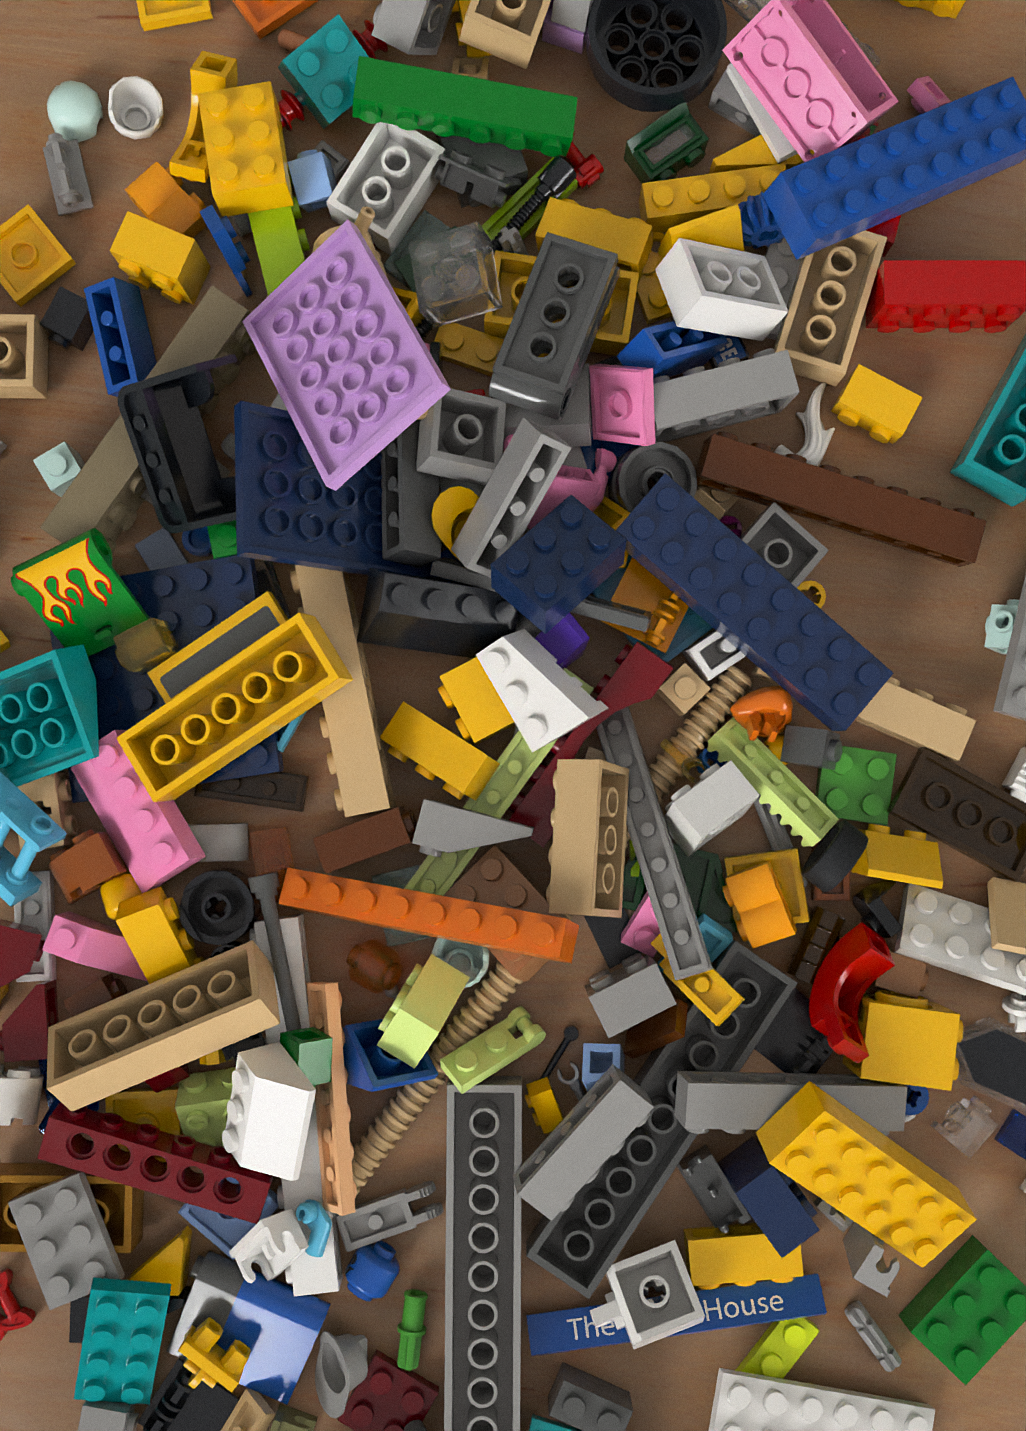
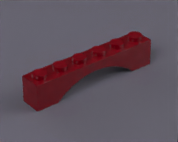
[508,641,674,848]

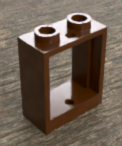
[312,806,417,874]

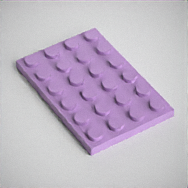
[242,219,451,491]

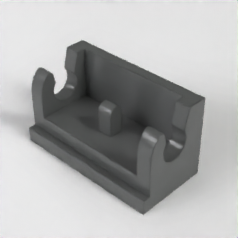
[677,1144,752,1233]

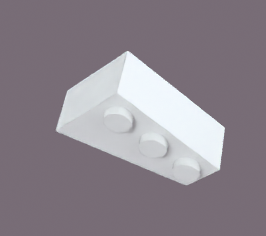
[476,629,608,752]

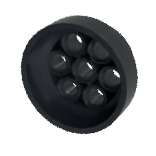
[586,0,727,112]

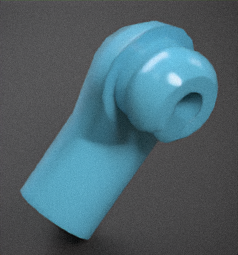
[296,1199,332,1257]

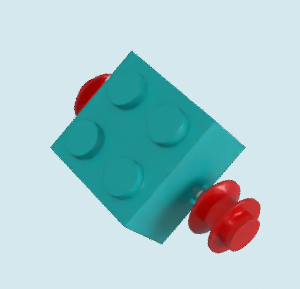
[278,14,388,132]

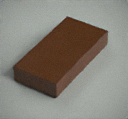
[624,998,688,1059]

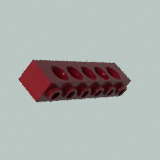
[37,1102,274,1224]

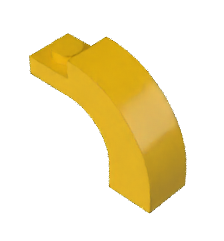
[169,51,238,183]

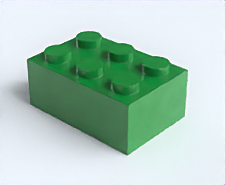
[898,1235,1026,1386]

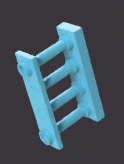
[0,772,67,907]

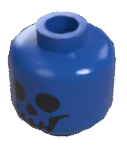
[345,1240,400,1301]

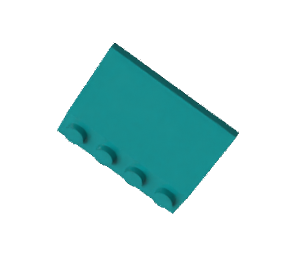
[0,645,99,787]

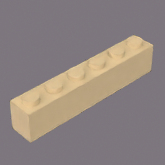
[751,664,977,761]

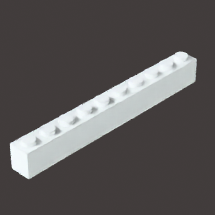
[249,914,343,1297]

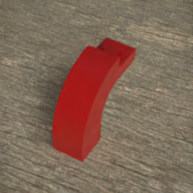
[809,922,895,1064]

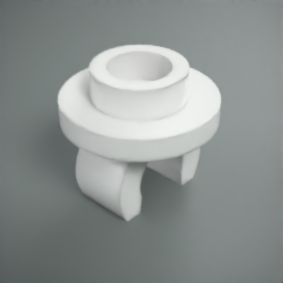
[1002,992,1026,1032]

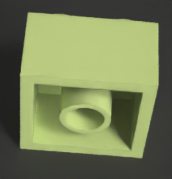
[377,954,470,1069]

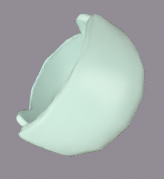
[47,80,103,142]

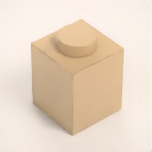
[656,663,711,717]

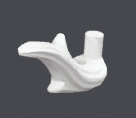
[774,383,835,466]

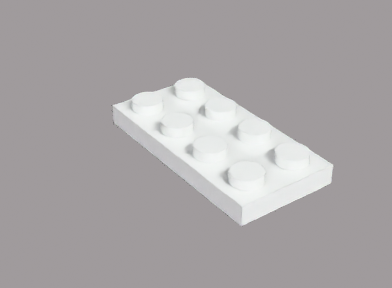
[894,883,1026,995]

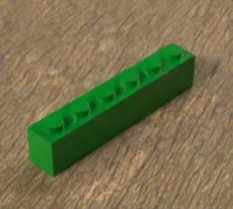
[352,56,578,157]

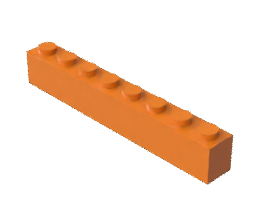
[278,867,579,964]

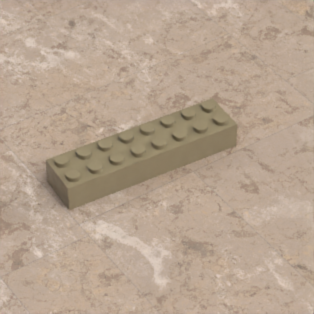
[40,286,256,553]

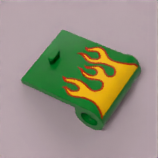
[11,528,153,657]

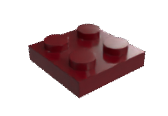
[337,1349,439,1431]

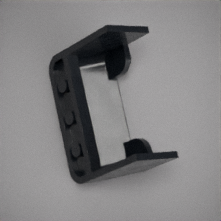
[118,354,237,533]

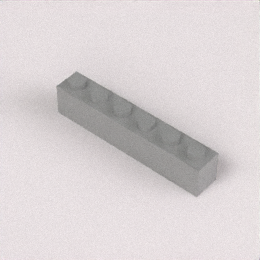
[674,1071,907,1136]

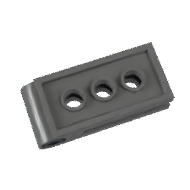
[489,232,620,421]

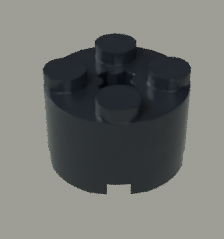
[179,868,262,945]

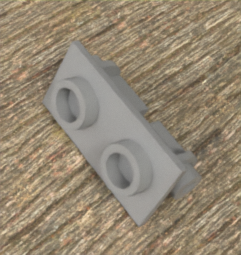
[43,133,94,216]

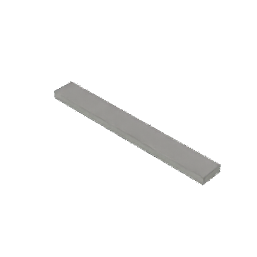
[594,696,713,981]

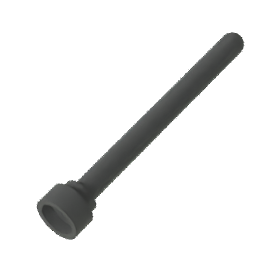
[248,872,302,1031]

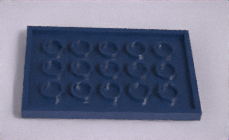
[234,401,441,579]

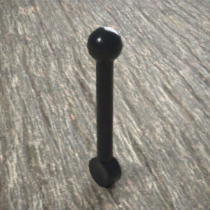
[535,1025,579,1081]

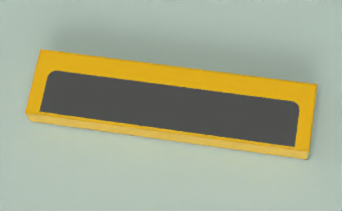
[147,591,288,703]

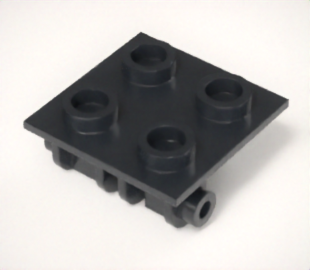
[754,988,834,1074]
[138,1358,240,1431]

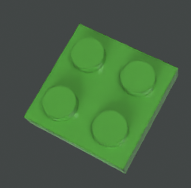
[815,746,897,826]

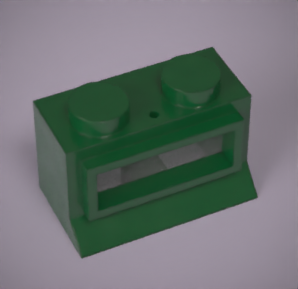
[624,102,709,183]

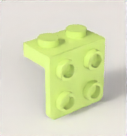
[175,1067,236,1146]

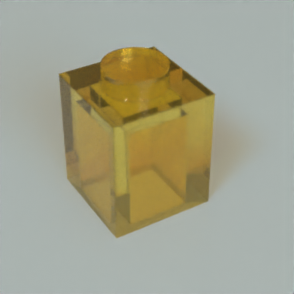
[113,618,180,673]

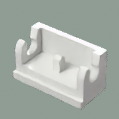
[229,1208,309,1283]

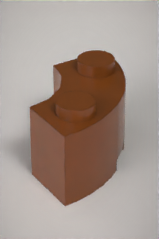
[48,829,128,905]

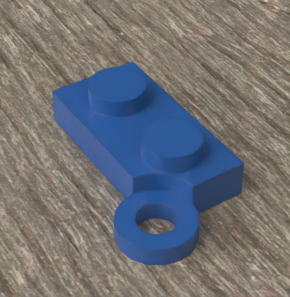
[199,205,253,297]

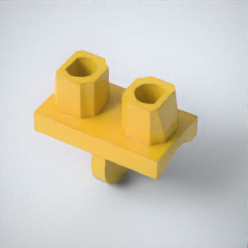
[178,1317,251,1393]

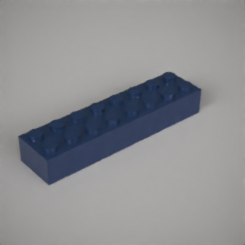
[615,473,894,731]

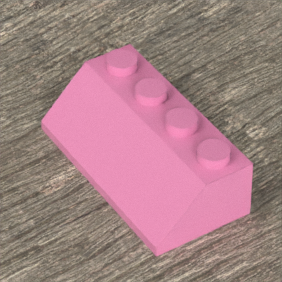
[71,730,206,893]

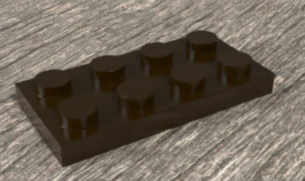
[887,747,1026,882]

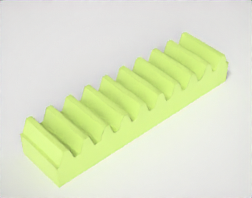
[707,717,839,847]

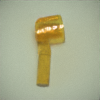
[660,738,706,783]

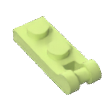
[440,1006,546,1094]

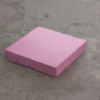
[589,364,656,446]

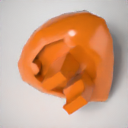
[730,686,793,742]

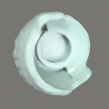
[432,938,489,988]

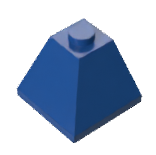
[343,1019,438,1092]

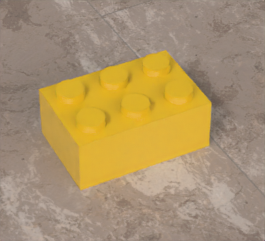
[198,81,294,217]

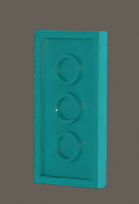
[74,1277,171,1404]

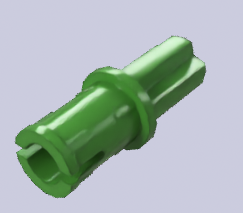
[397,1289,428,1371]

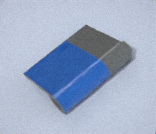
[166,1250,331,1405]

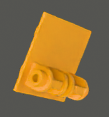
[601,557,689,654]

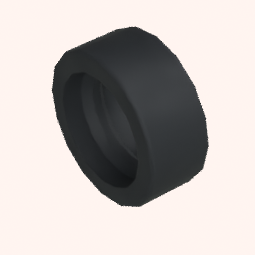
[801,820,868,892]

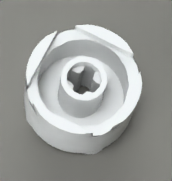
[0,1064,44,1126]

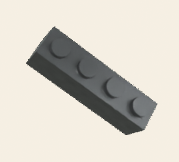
[381,420,442,567]

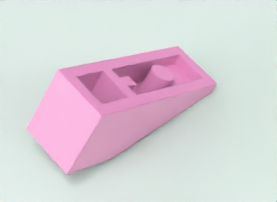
[42,911,147,981]

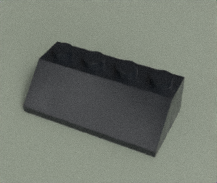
[357,567,519,658]

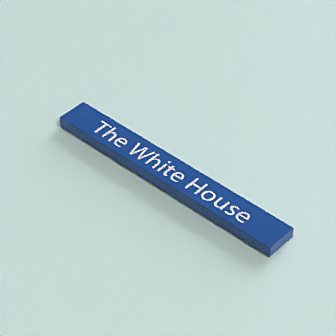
[526,1273,827,1357]

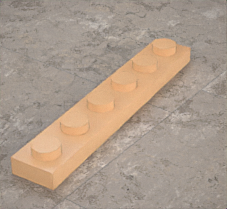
[306,981,357,1216]

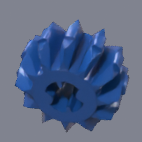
[738,191,785,249]

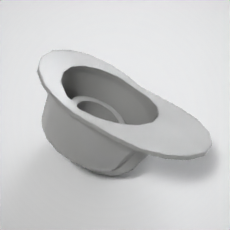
[315,1331,368,1418]

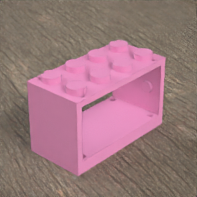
[722,0,899,162]

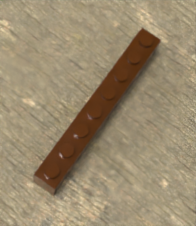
[696,432,987,567]

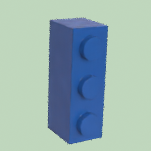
[84,277,157,397]
[617,321,728,379]

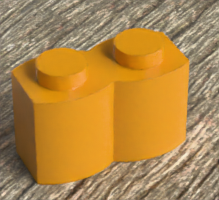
[124,161,207,238]
[722,860,797,948]

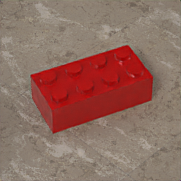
[866,260,1026,333]

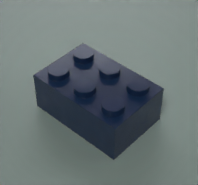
[490,495,626,634]
[718,1136,820,1258]

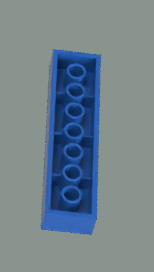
[763,77,1026,260]

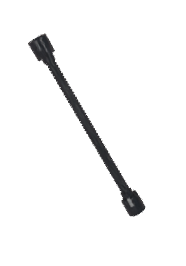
[415,156,577,340]

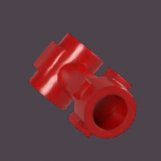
[566,133,604,190]

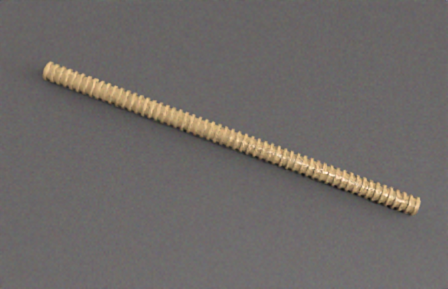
[352,666,753,1195]

